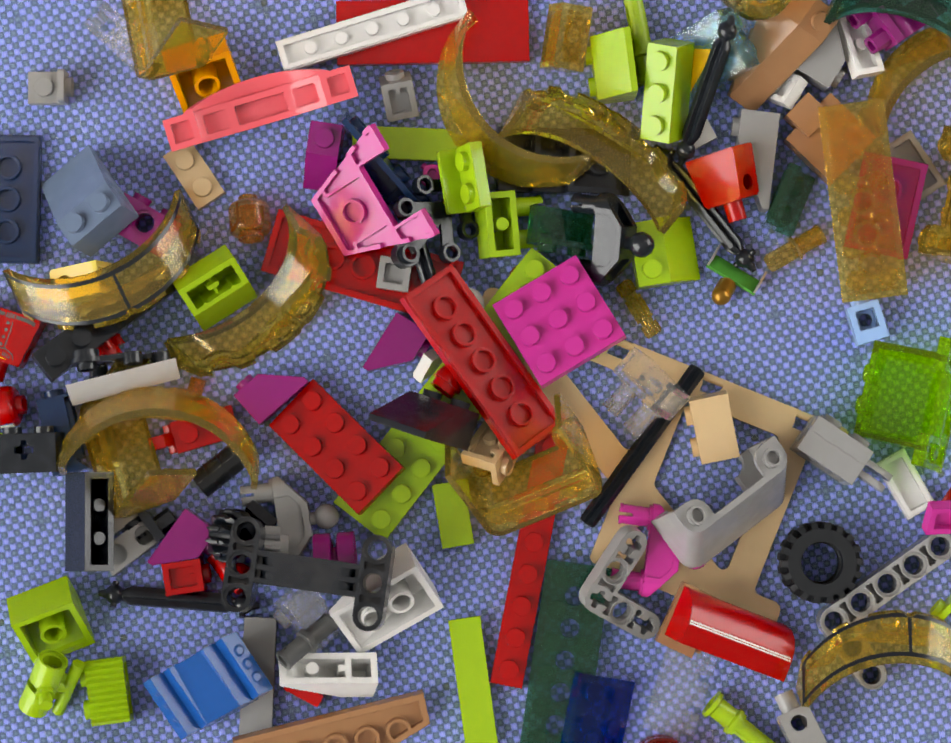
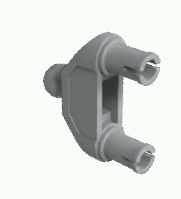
[240,476,339,564]

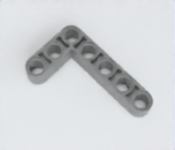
[816,534,951,690]

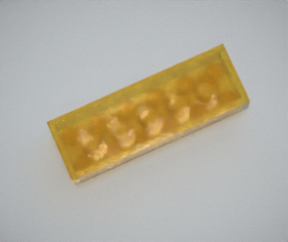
[818,97,908,303]

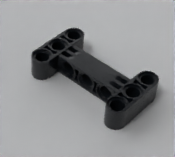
[221,516,395,631]

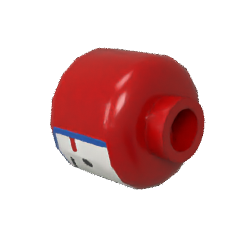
[0,386,28,429]

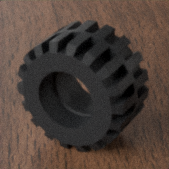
[777,521,863,604]

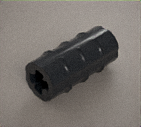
[191,435,259,497]

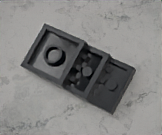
[495,126,632,197]

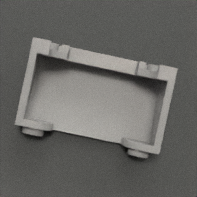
[651,436,787,568]

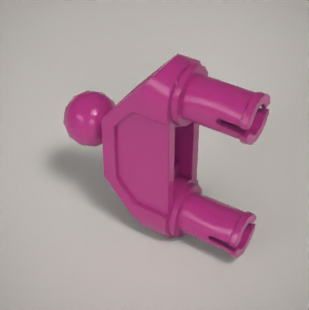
[610,503,705,597]

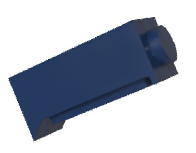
[36,389,93,476]

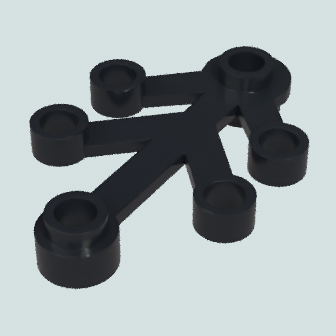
[391,175,479,269]
[70,348,184,379]

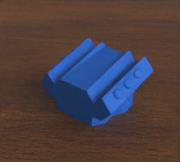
[143,632,274,740]

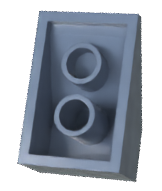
[41,145,139,257]

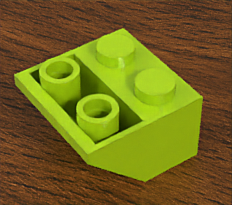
[173,244,258,331]

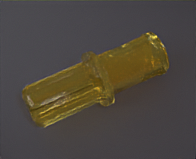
[763,225,827,272]

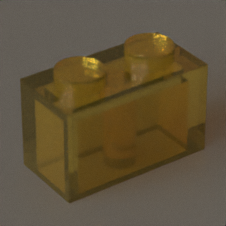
[540,2,593,73]

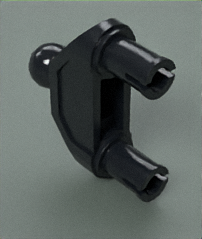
[570,192,655,286]

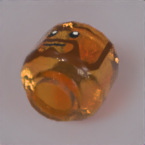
[228,194,271,244]

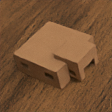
[783,92,877,186]

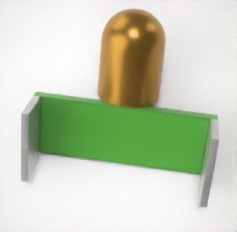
[706,244,767,305]

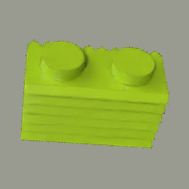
[80,655,134,727]

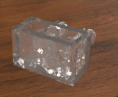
[603,347,691,439]

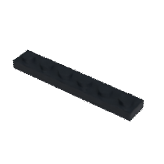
[31,242,200,383]

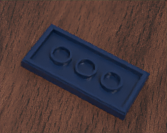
[0,135,43,264]

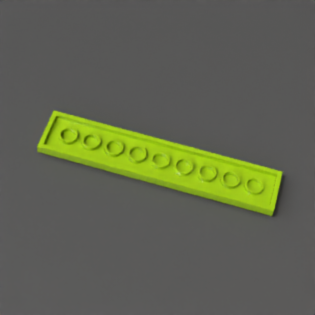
[334,247,556,538]

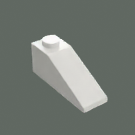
[278,652,378,697]

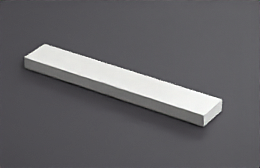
[275,0,469,71]

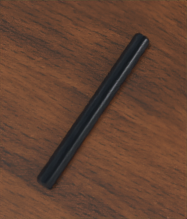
[580,364,704,528]

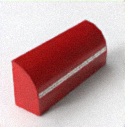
[664,586,795,682]

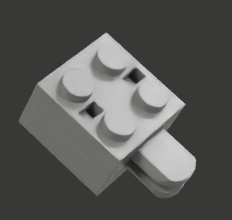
[790,414,893,493]

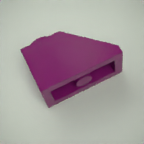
[303,120,345,191]
[363,312,431,372]
[234,374,309,425]
[147,508,211,566]

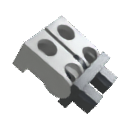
[110,483,177,576]

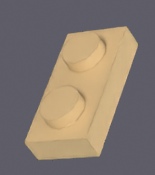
[163,146,226,211]

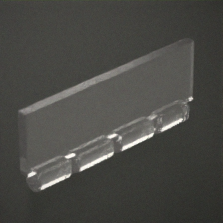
[642,647,718,739]

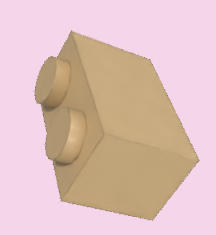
[683,390,740,465]

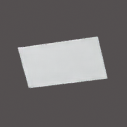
[65,358,180,406]

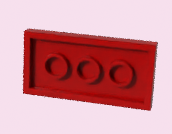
[269,379,405,515]

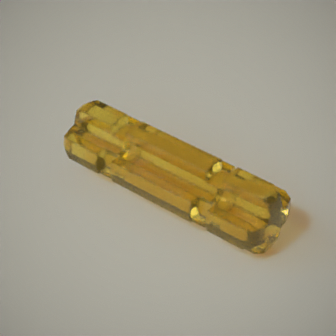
[616,279,661,339]

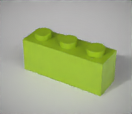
[640,38,695,144]

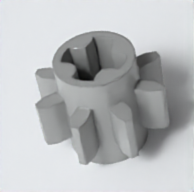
[263,525,289,554]

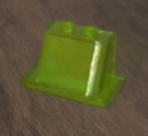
[853,336,951,474]

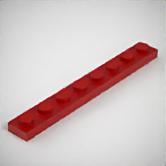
[490,431,571,689]

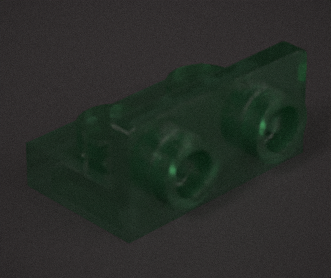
[761,162,815,237]
[526,205,594,258]

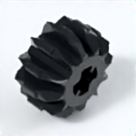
[205,508,256,564]

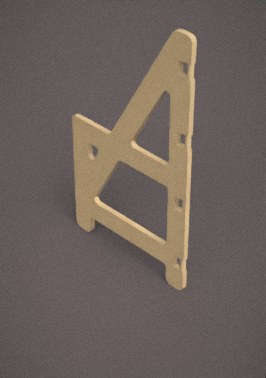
[483,287,849,622]

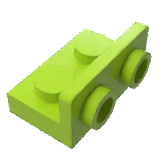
[436,141,492,215]

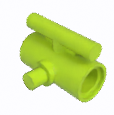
[18,649,85,718]

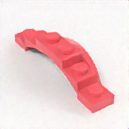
[162,65,359,152]

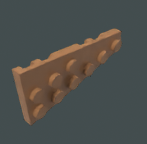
[232,690,430,743]

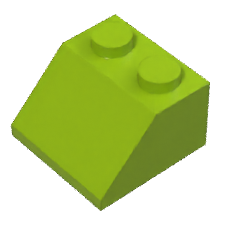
[584,26,638,105]
[632,216,700,290]
[6,575,96,663]

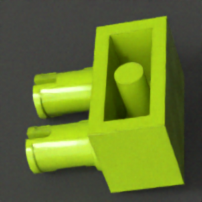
[475,190,547,260]

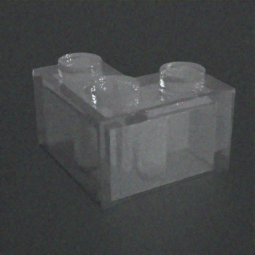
[272,588,341,653]

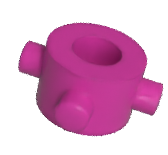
[420,163,440,186]

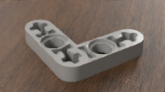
[579,525,660,640]

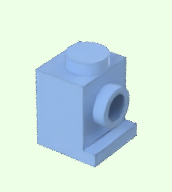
[845,296,890,347]

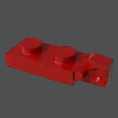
[148,405,241,454]

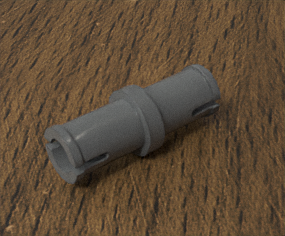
[276,612,338,670]

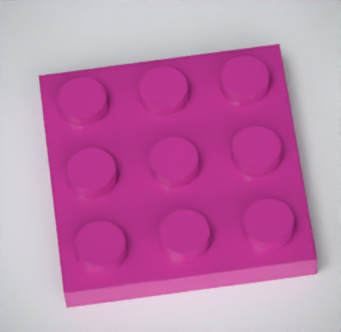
[492,255,627,389]

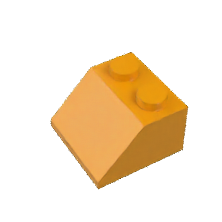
[162,30,241,113]

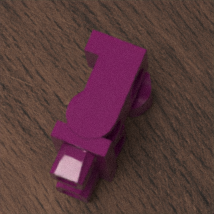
[846,0,948,54]

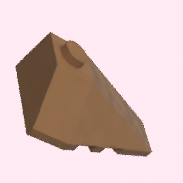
[727,0,842,110]

